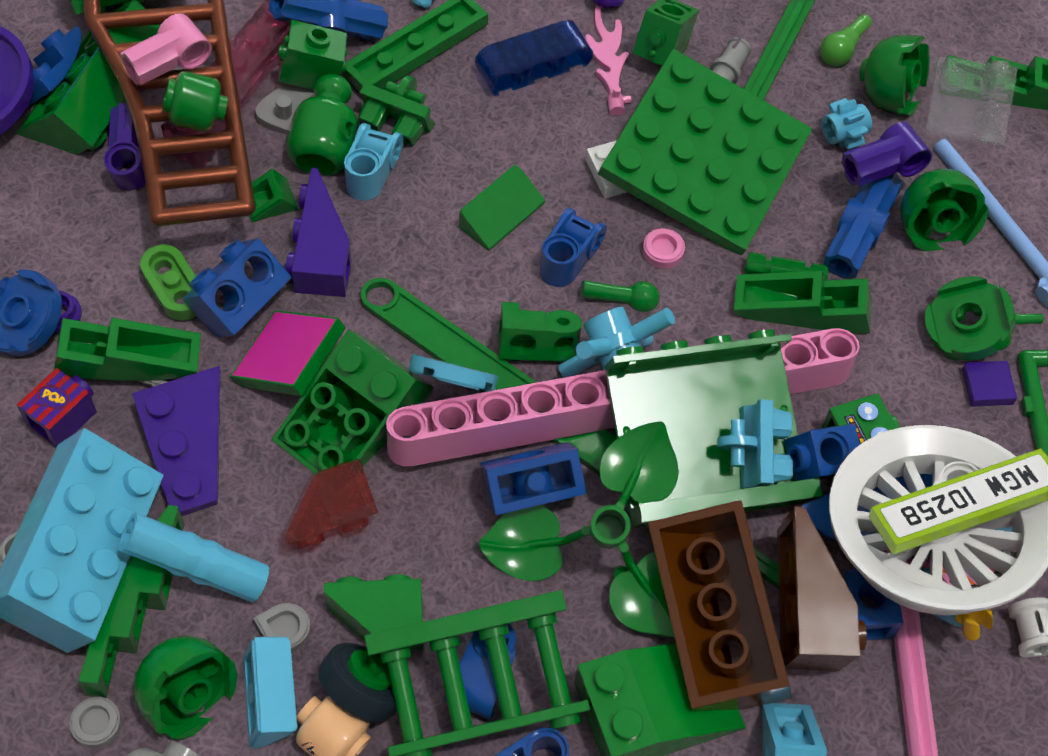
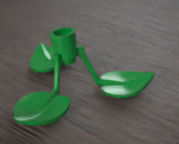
[479,421,679,638]

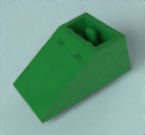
[271,329,434,492]

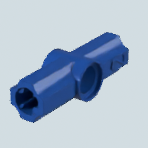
[269,0,388,41]
[823,173,903,279]

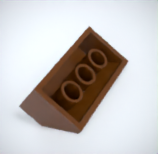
[648,500,792,711]

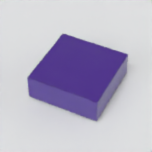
[962,361,1017,407]

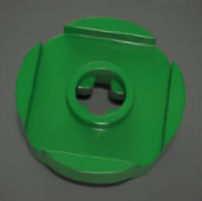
[925,276,1016,361]

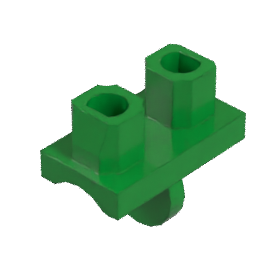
[358,75,435,146]

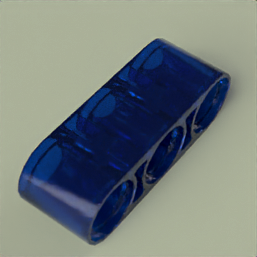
[475,20,594,96]

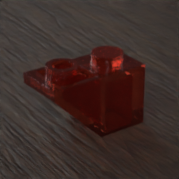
[282,459,378,549]

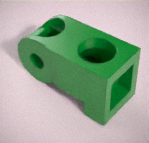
[498,302,582,361]

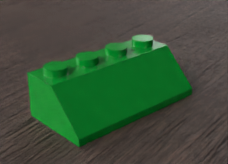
[16,0,160,155]

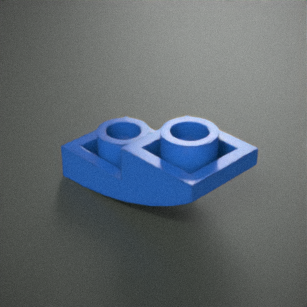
[29,26,82,105]

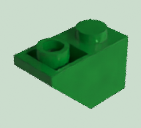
[324,574,424,649]

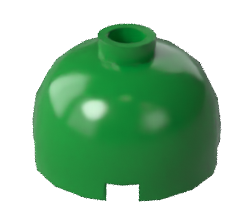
[859,34,930,116]
[900,168,988,252]
[133,635,238,740]

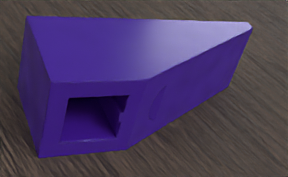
[286,168,352,297]

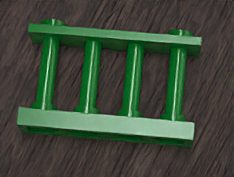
[364,590,590,756]

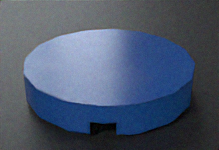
[0,269,62,357]

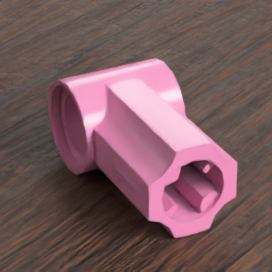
[120,13,212,85]

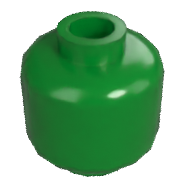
[162,71,228,132]

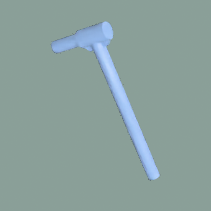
[933,139,1048,308]

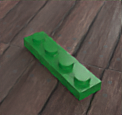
[342,0,488,92]

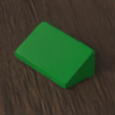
[459,164,546,251]

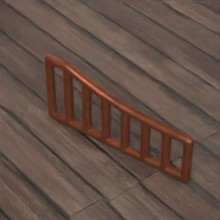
[83,0,255,226]

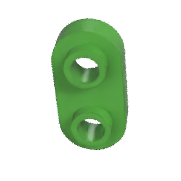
[140,244,197,320]

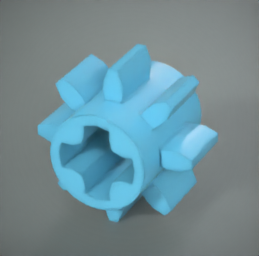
[822,98,872,150]

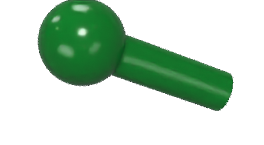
[580,280,660,312]

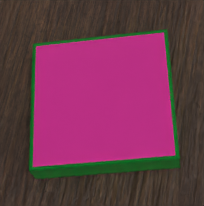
[229,310,346,396]

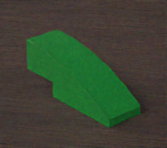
[734,271,872,333]
[53,317,201,381]

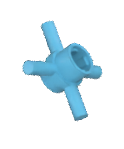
[559,307,675,378]

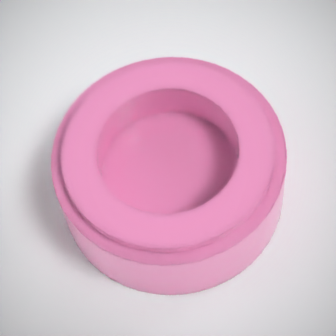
[642,228,685,269]

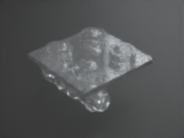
[925,56,1018,146]

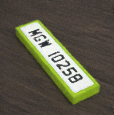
[869,448,1048,555]

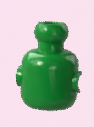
[286,74,358,176]

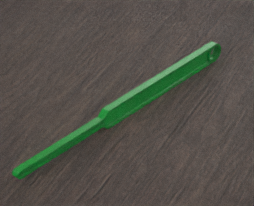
[361,278,779,589]

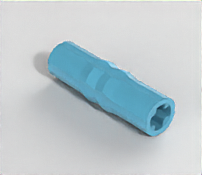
[118,512,269,602]

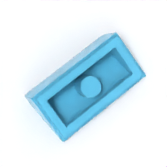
[243,637,297,749]

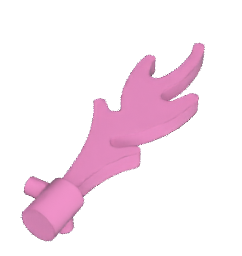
[585,5,632,115]

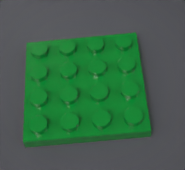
[597,49,813,255]

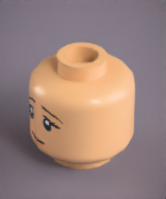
[296,696,372,756]

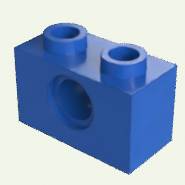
[479,442,587,515]

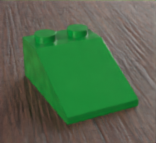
[574,643,746,756]

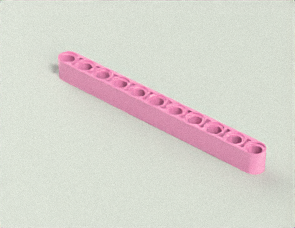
[386,328,860,466]

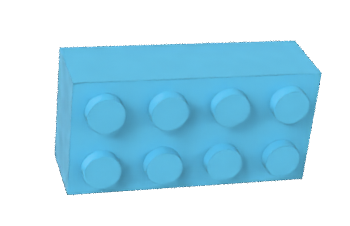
[0,428,164,653]

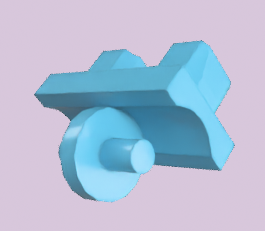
[717,399,793,489]

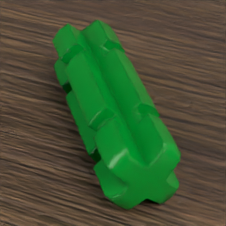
[744,252,828,280]

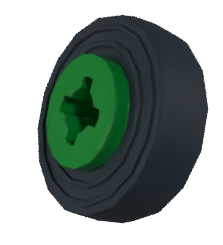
[318,642,397,722]

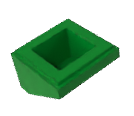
[249,169,299,223]

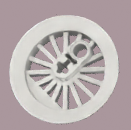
[829,425,1048,615]

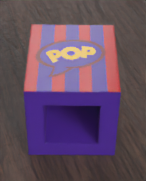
[17,368,97,448]

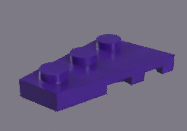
[132,366,221,516]

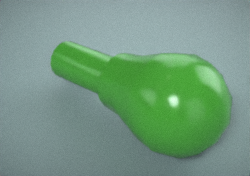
[819,14,872,67]

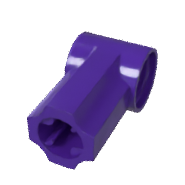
[104,103,146,191]
[841,122,932,187]

